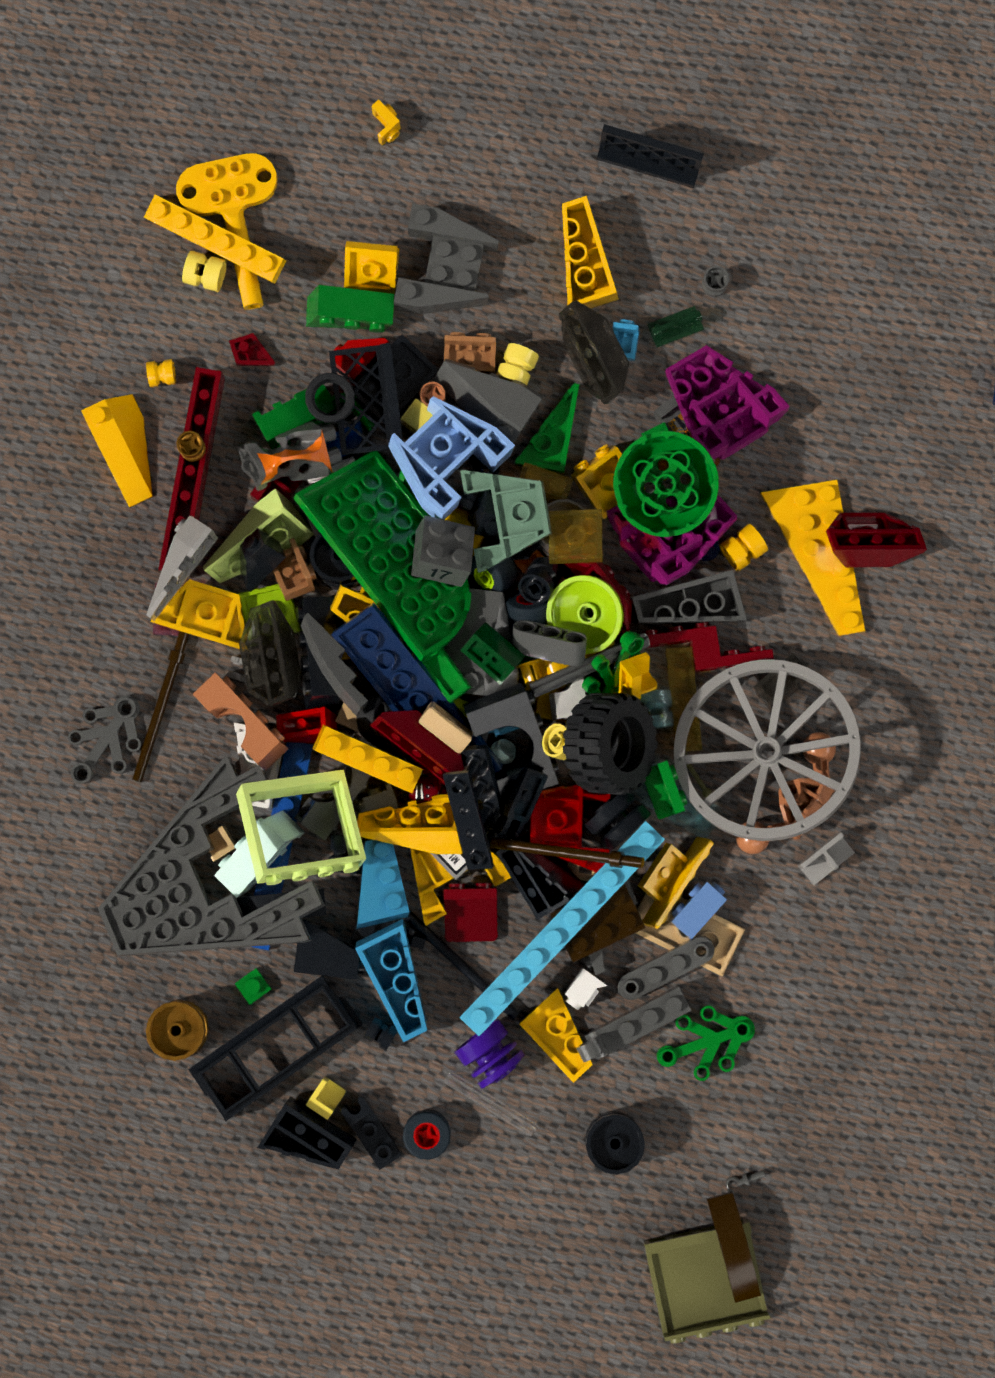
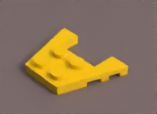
[410,848,511,926]

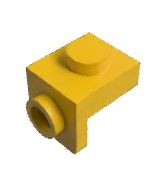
[371,99,401,146]

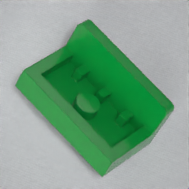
[644,761,688,820]

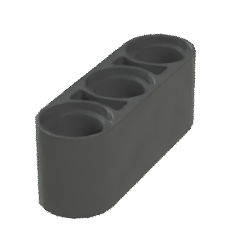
[512,620,587,666]

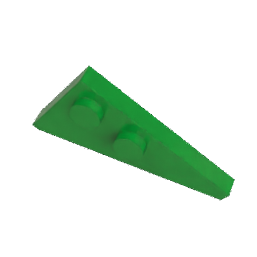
[515,383,579,474]

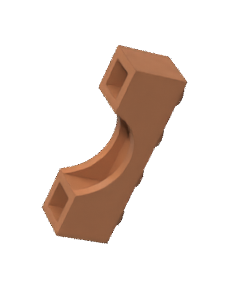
[193,672,288,771]

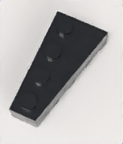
[296,597,341,712]

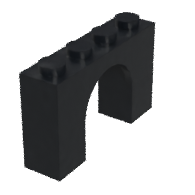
[463,683,560,804]

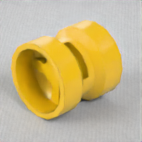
[146,359,176,388]

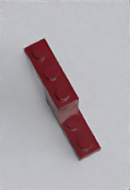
[642,622,774,673]

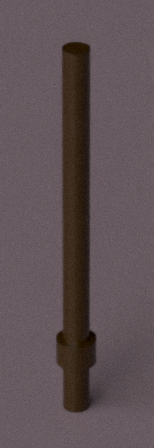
[132,631,189,783]
[490,837,644,868]

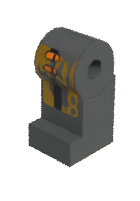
[653,396,690,436]

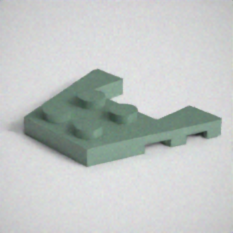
[460,470,552,572]

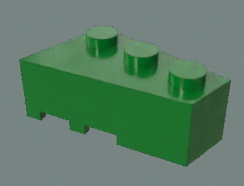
[306,285,394,333]

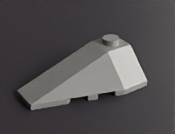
[146,516,218,621]

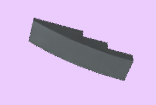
[301,613,368,716]

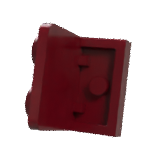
[444,883,498,942]

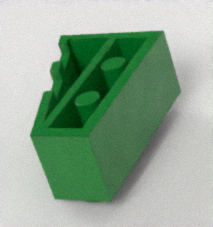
[252,384,336,449]

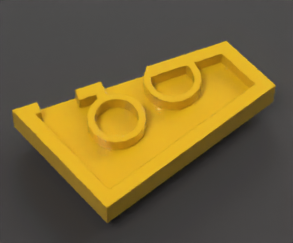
[519,987,593,1083]

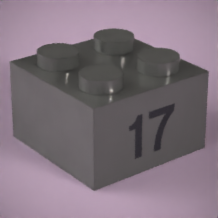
[411,515,475,587]

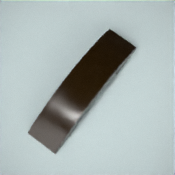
[706,1191,761,1303]

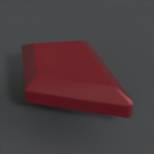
[229,333,276,366]

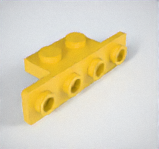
[638,837,714,929]

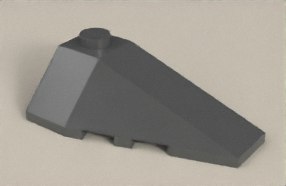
[433,359,543,444]

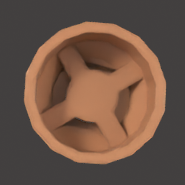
[420,382,446,407]

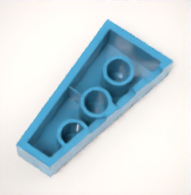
[355,919,427,1042]

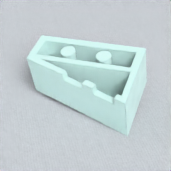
[214,811,305,898]

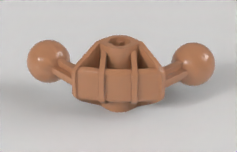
[736,732,836,854]

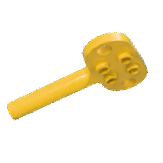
[176,153,277,310]

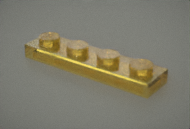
[665,647,703,752]

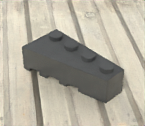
[631,570,747,625]

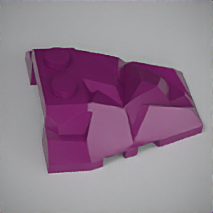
[665,345,790,460]
[607,495,737,585]

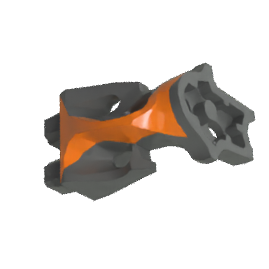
[237,422,342,491]

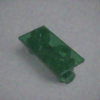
[647,306,704,348]

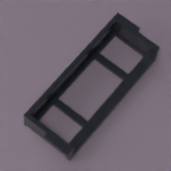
[188,976,363,1122]

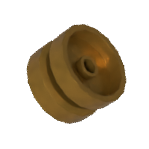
[146,1000,209,1061]

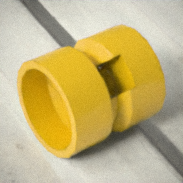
[719,524,768,572]

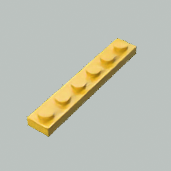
[144,195,286,284]

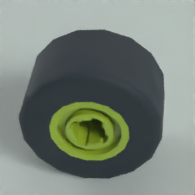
[468,556,517,592]

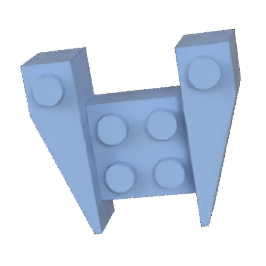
[388,396,515,520]

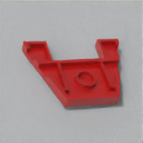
[529,784,610,872]

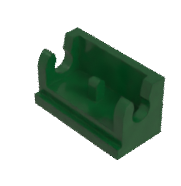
[460,622,525,685]

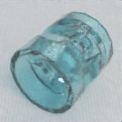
[640,690,675,729]

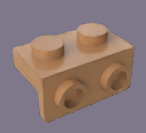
[444,332,496,374]
[273,538,316,601]

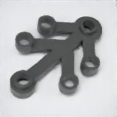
[68,695,142,784]

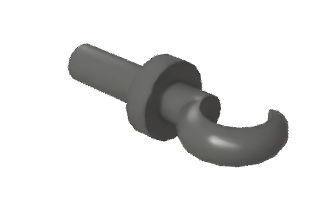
[726,1170,766,1192]

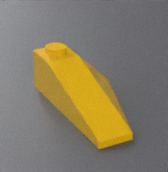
[81,394,153,508]
[357,794,463,854]

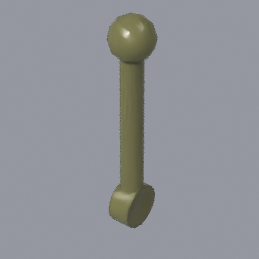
[686,752,712,798]

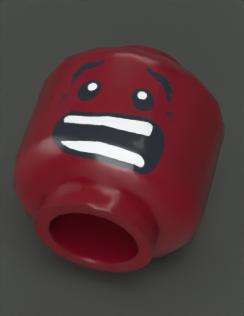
[409,775,447,804]

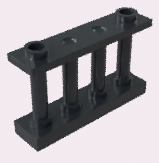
[443,744,511,870]

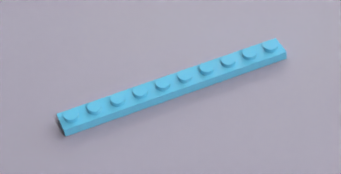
[459,821,665,1036]

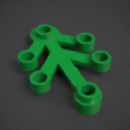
[582,631,644,694]
[656,1005,755,1081]

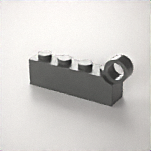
[576,986,691,1063]

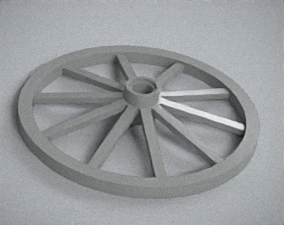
[674,659,861,841]

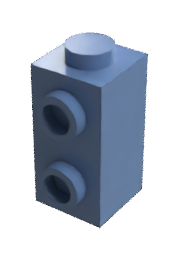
[670,882,727,939]

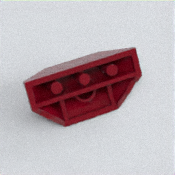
[826,513,927,568]
[557,554,632,644]
[370,710,464,785]

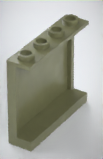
[643,1219,770,1344]

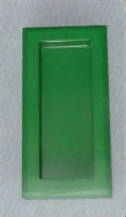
[421,648,472,703]

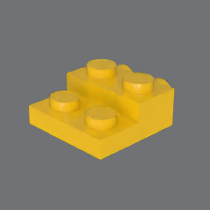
[571,444,645,519]

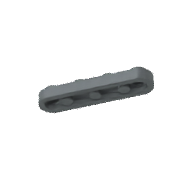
[618,935,714,1000]

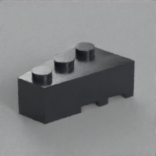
[496,832,585,920]
[257,1096,357,1170]

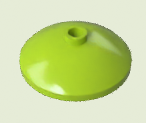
[546,575,624,654]

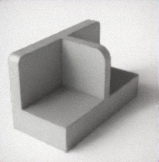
[797,832,855,885]

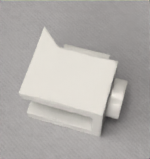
[564,968,607,1010]

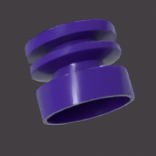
[454,1018,525,1089]

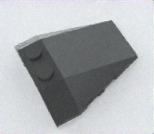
[443,589,520,696]

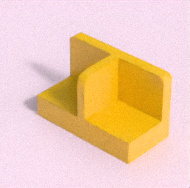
[618,652,657,699]

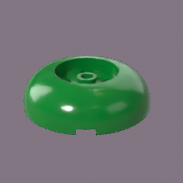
[613,431,719,537]

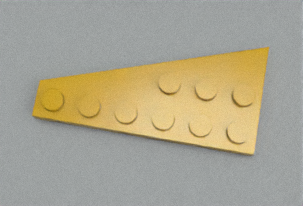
[760,480,865,636]

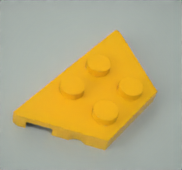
[150,579,248,651]

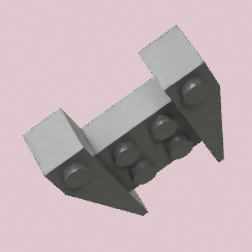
[394,203,498,315]

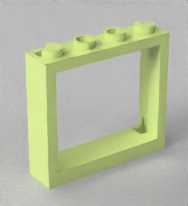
[236,770,366,885]

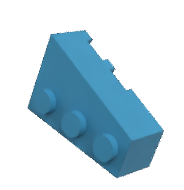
[356,840,409,929]

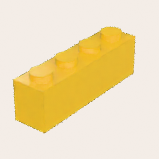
[312,725,423,793]

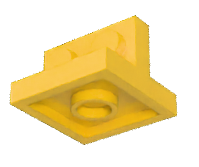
[344,241,400,294]

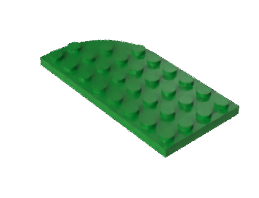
[293,451,471,661]

